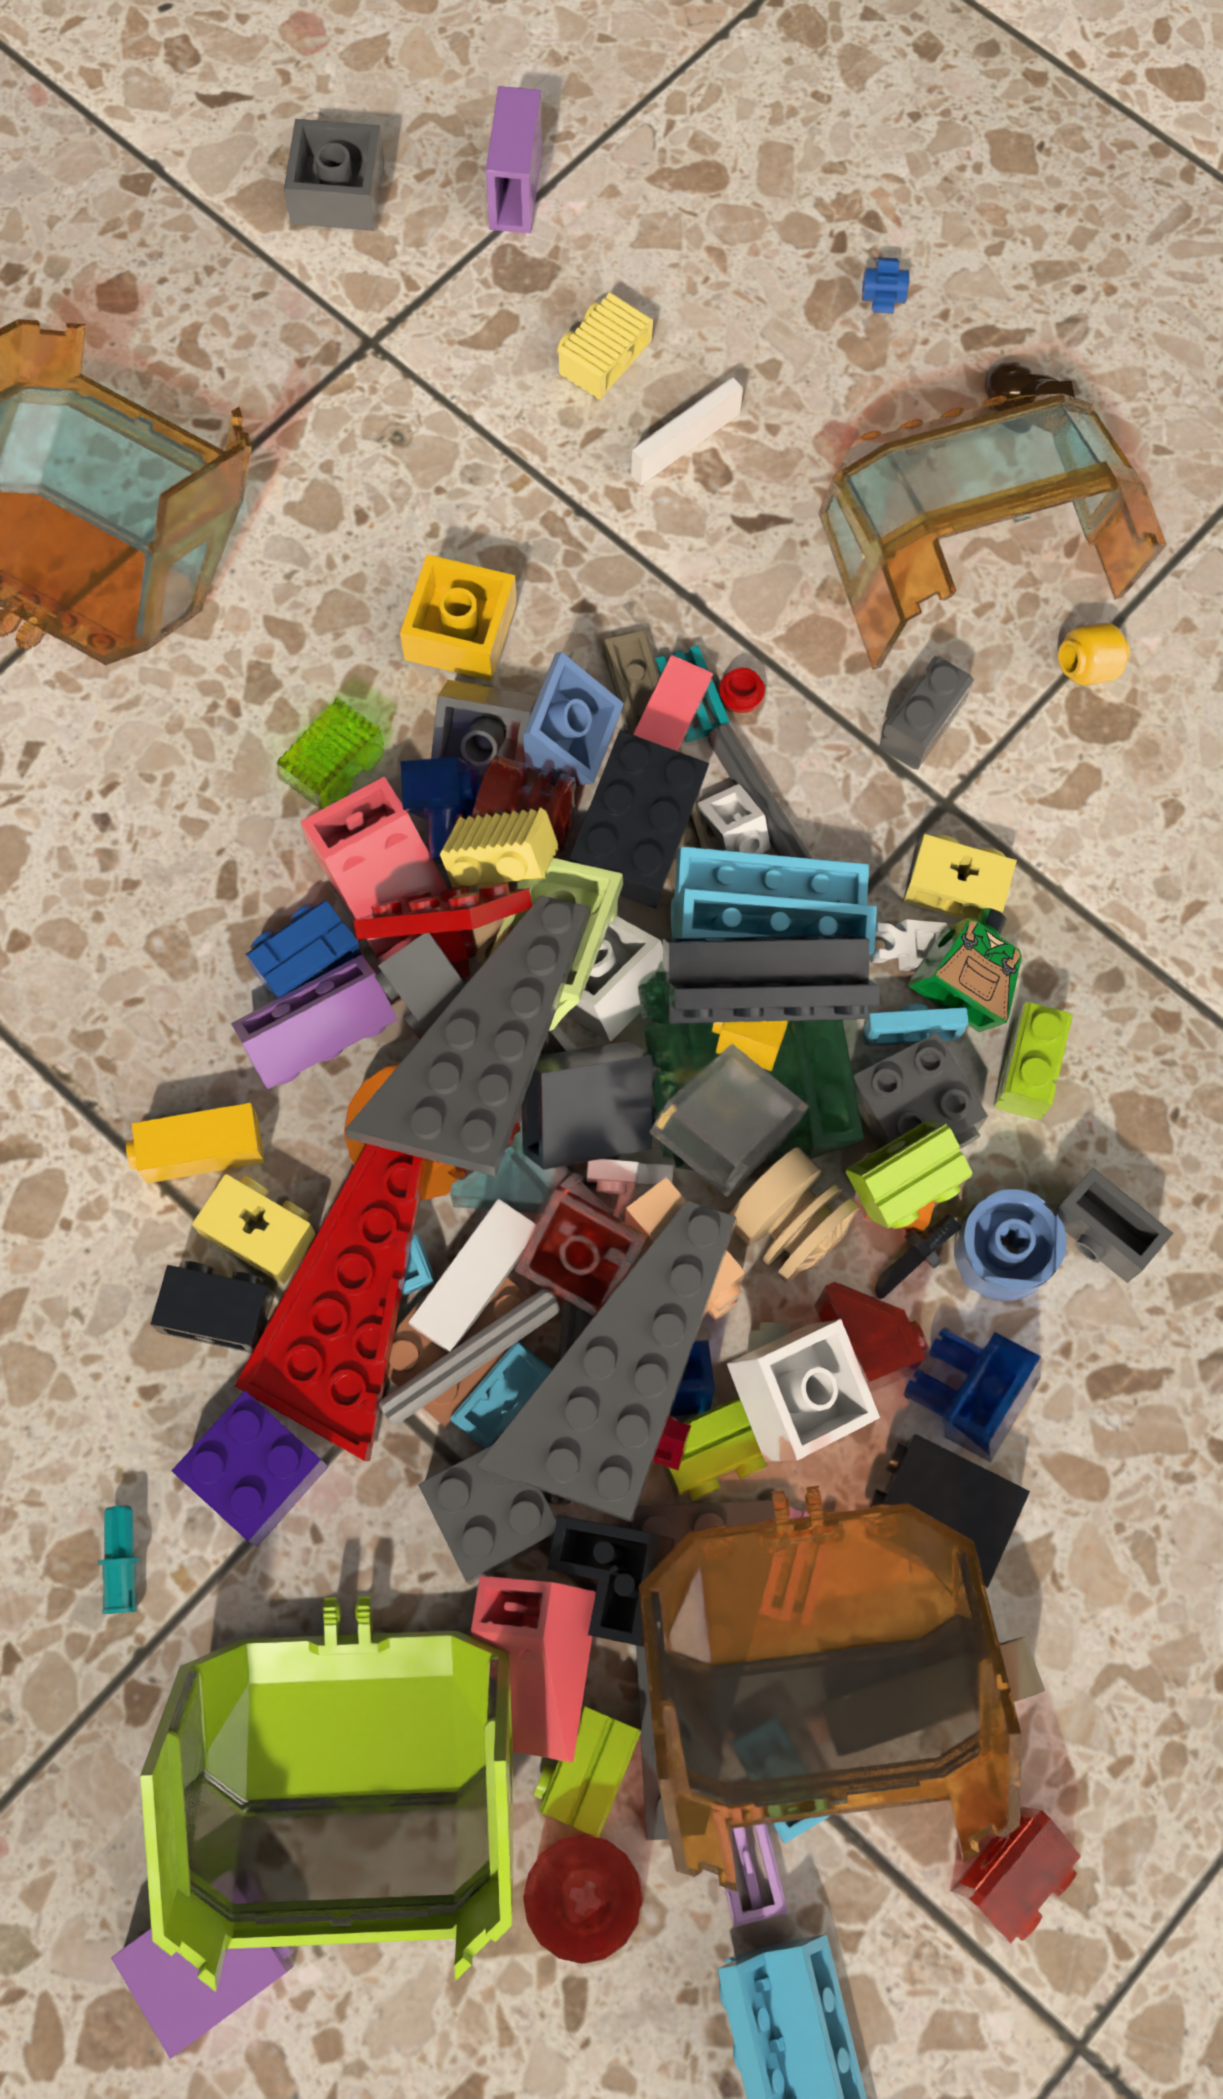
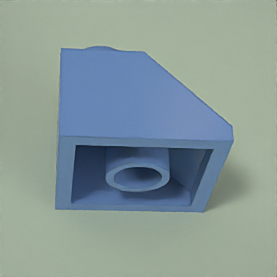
[523,652,624,788]

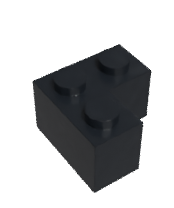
[547,1515,675,1648]

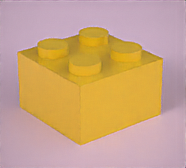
[400,554,517,682]

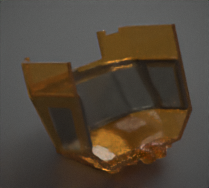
[639,1485,1021,1892]

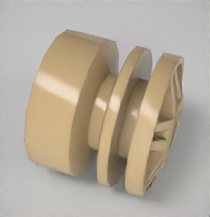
[729,1147,861,1283]

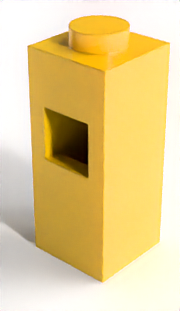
[126,1103,265,1184]

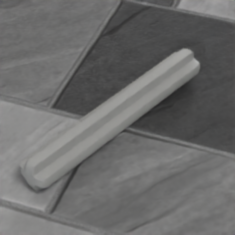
[379,1288,560,1425]

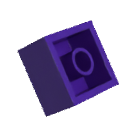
[171,1390,328,1547]

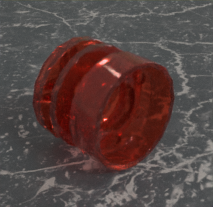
[472,755,576,858]
[523,1834,644,1964]

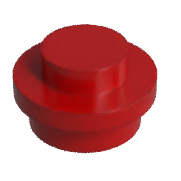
[719,667,765,713]

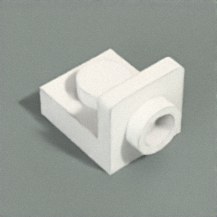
[698,784,770,854]

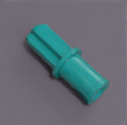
[97,1505,141,1614]

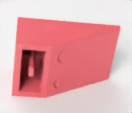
[300,776,448,958]
[471,1576,596,1762]

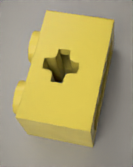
[903,834,1017,920]
[192,1174,316,1285]

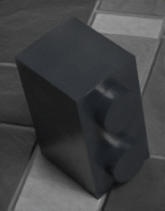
[150,1261,274,1353]

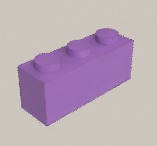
[231,955,398,1090]

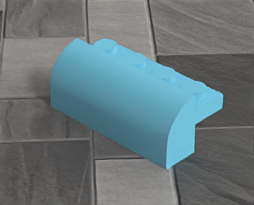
[671,847,877,956]
[717,1934,867,2099]

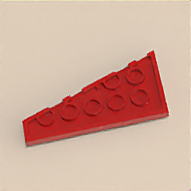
[234,1144,427,1461]

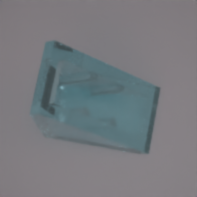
[450,1143,553,1214]

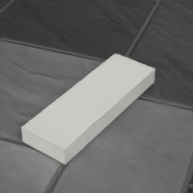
[631,378,743,485]
[409,1199,540,1353]

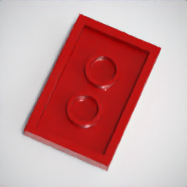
[353,882,533,940]

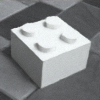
[726,1319,880,1462]

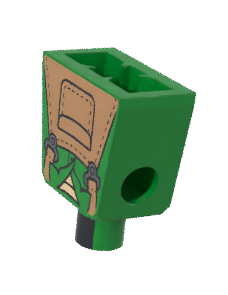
[908,908,1022,1032]

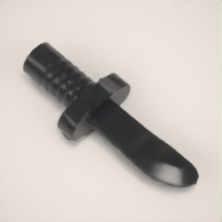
[875,1213,961,1299]

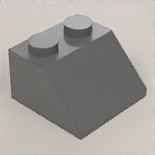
[428,680,538,800]

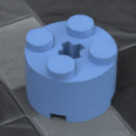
[954,1189,1067,1301]

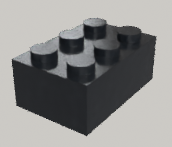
[569,730,709,909]

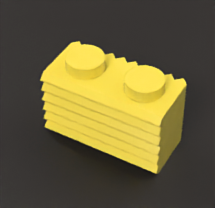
[557,292,653,400]
[440,808,558,887]

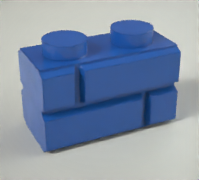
[245,900,362,1000]

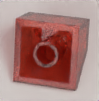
[515,1185,648,1316]
[814,1282,928,1392]
[950,1806,1081,1944]

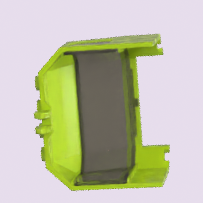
[140,1596,513,1992]

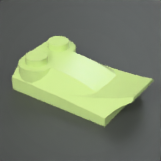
[489,858,623,1031]

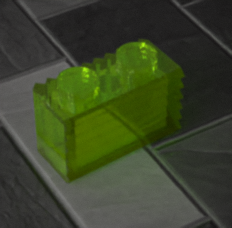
[277,697,384,810]

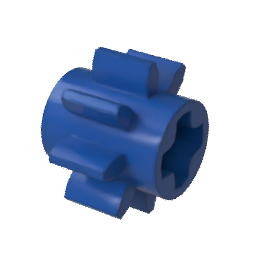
[862,257,909,314]

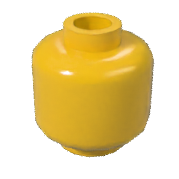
[1058,623,1130,686]

